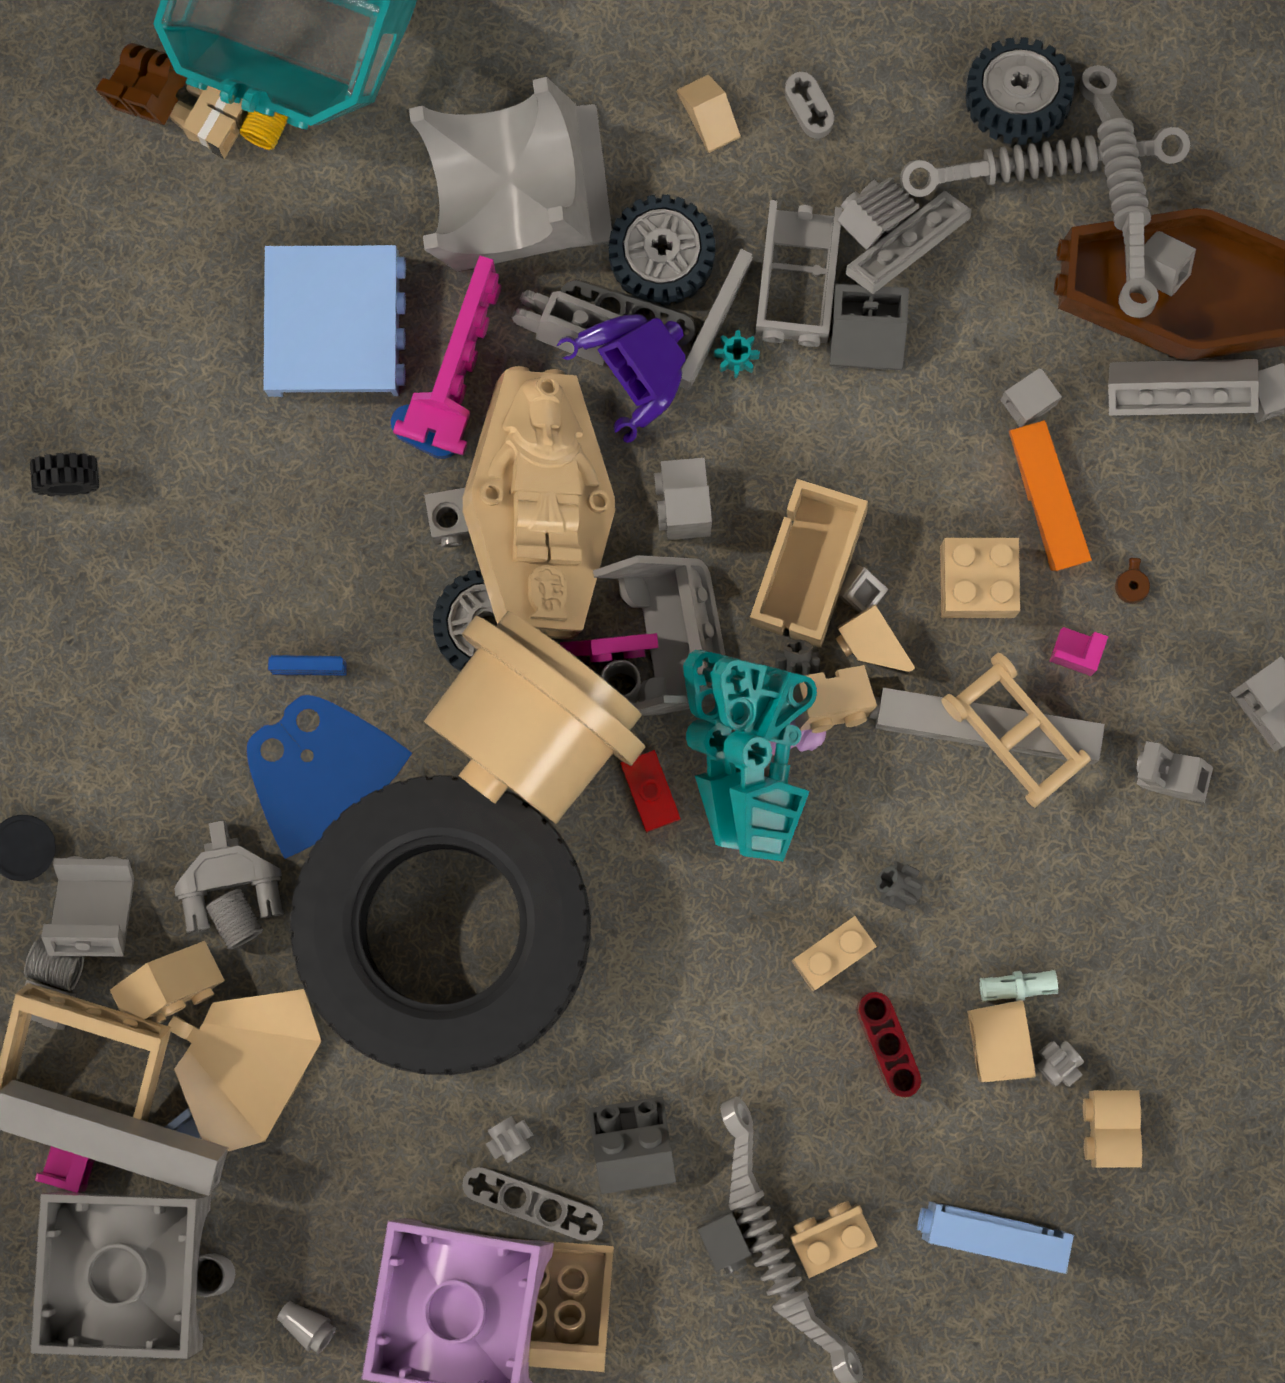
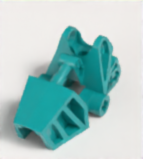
[683,650,817,862]

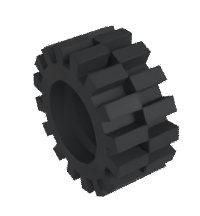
[30,453,99,497]

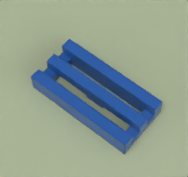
[268,655,347,676]

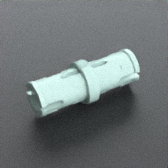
[979,970,1058,1002]

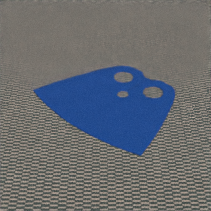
[247,695,412,859]

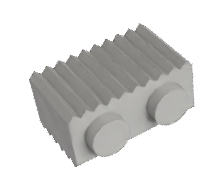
[837,177,919,251]

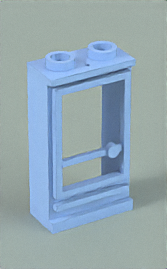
[917,1201,1074,1274]

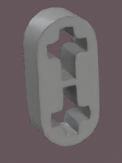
[785,72,834,139]

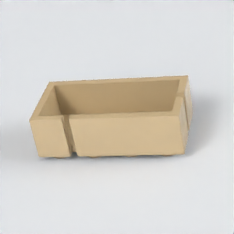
[750,479,868,648]

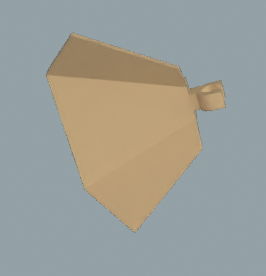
[168,989,322,1152]

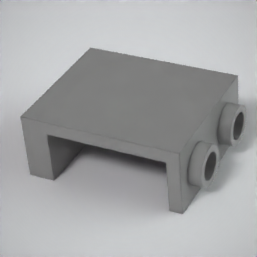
[41,856,134,957]

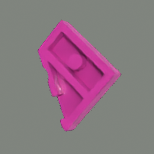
[560,633,659,662]

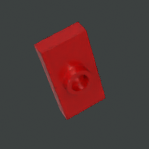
[620,750,681,833]

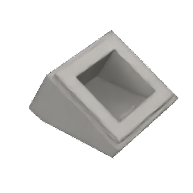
[838,564,888,613]

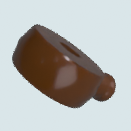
[1115,558,1150,604]

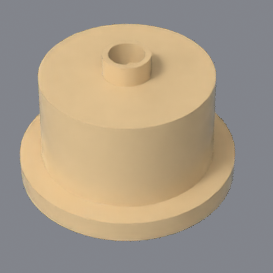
[423,611,645,824]

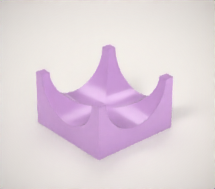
[362,1218,554,1383]

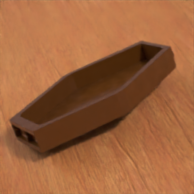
[1054,208,1285,360]

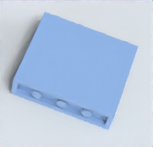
[264,245,406,397]

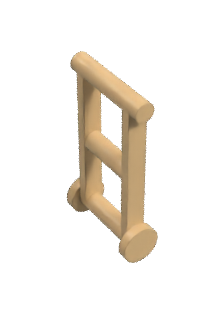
[941,653,1091,808]

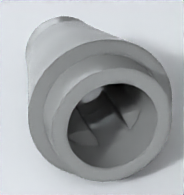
[277,1301,336,1354]

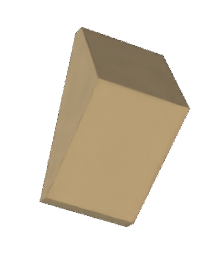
[677,75,741,153]

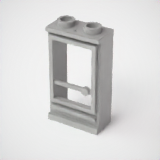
[755,200,842,347]

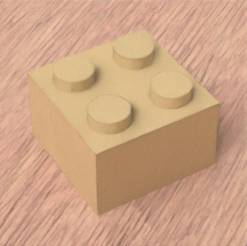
[940,538,1020,618]

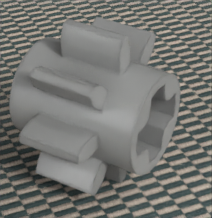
[1037,1041,1084,1087]
[486,1116,533,1163]

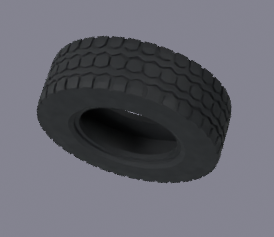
[290,775,591,1075]

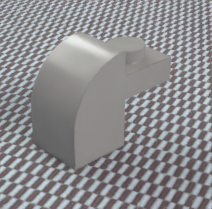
[1137,741,1213,803]

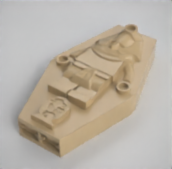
[463,366,615,639]

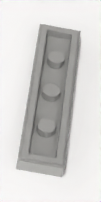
[846,191,972,294]
[679,249,753,390]

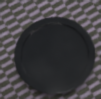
[0,815,56,881]

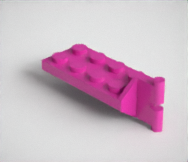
[393,255,501,455]

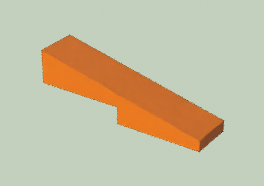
[1009,420,1092,571]

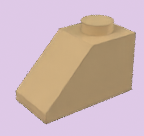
[835,604,915,672]

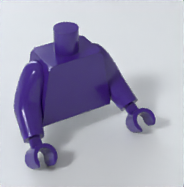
[557,315,686,442]

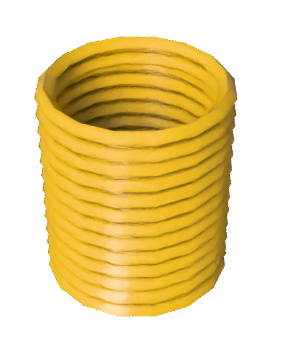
[239,110,288,150]

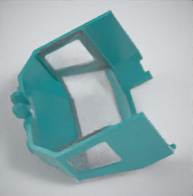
[153,0,417,130]

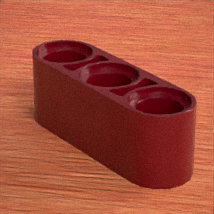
[856,992,922,1097]

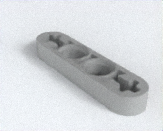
[462,1167,603,1241]

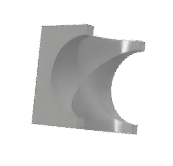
[409,77,592,271]
[31,1190,211,1359]

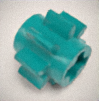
[714,330,760,378]

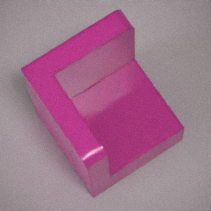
[1049,627,1108,676]
[35,1146,95,1193]

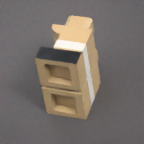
[170,85,248,159]

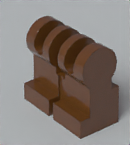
[95,43,187,125]

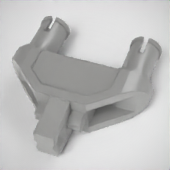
[174,820,284,933]

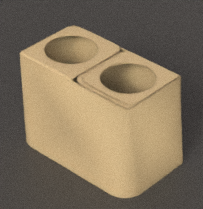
[967,1000,1035,1082]

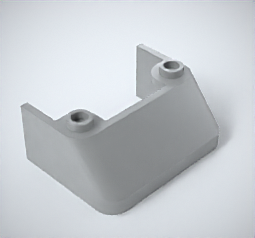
[593,555,726,716]

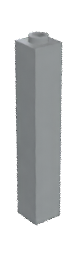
[870,688,1105,765]
[0,1080,228,1196]

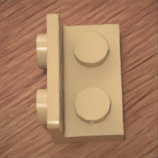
[789,1200,878,1278]

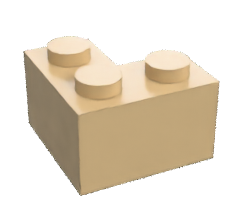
[110,941,225,1024]

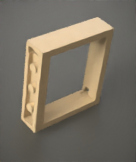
[0,983,172,1122]

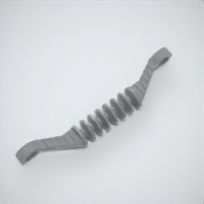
[1079,65,1158,318]
[900,126,1190,197]
[721,1097,863,1383]

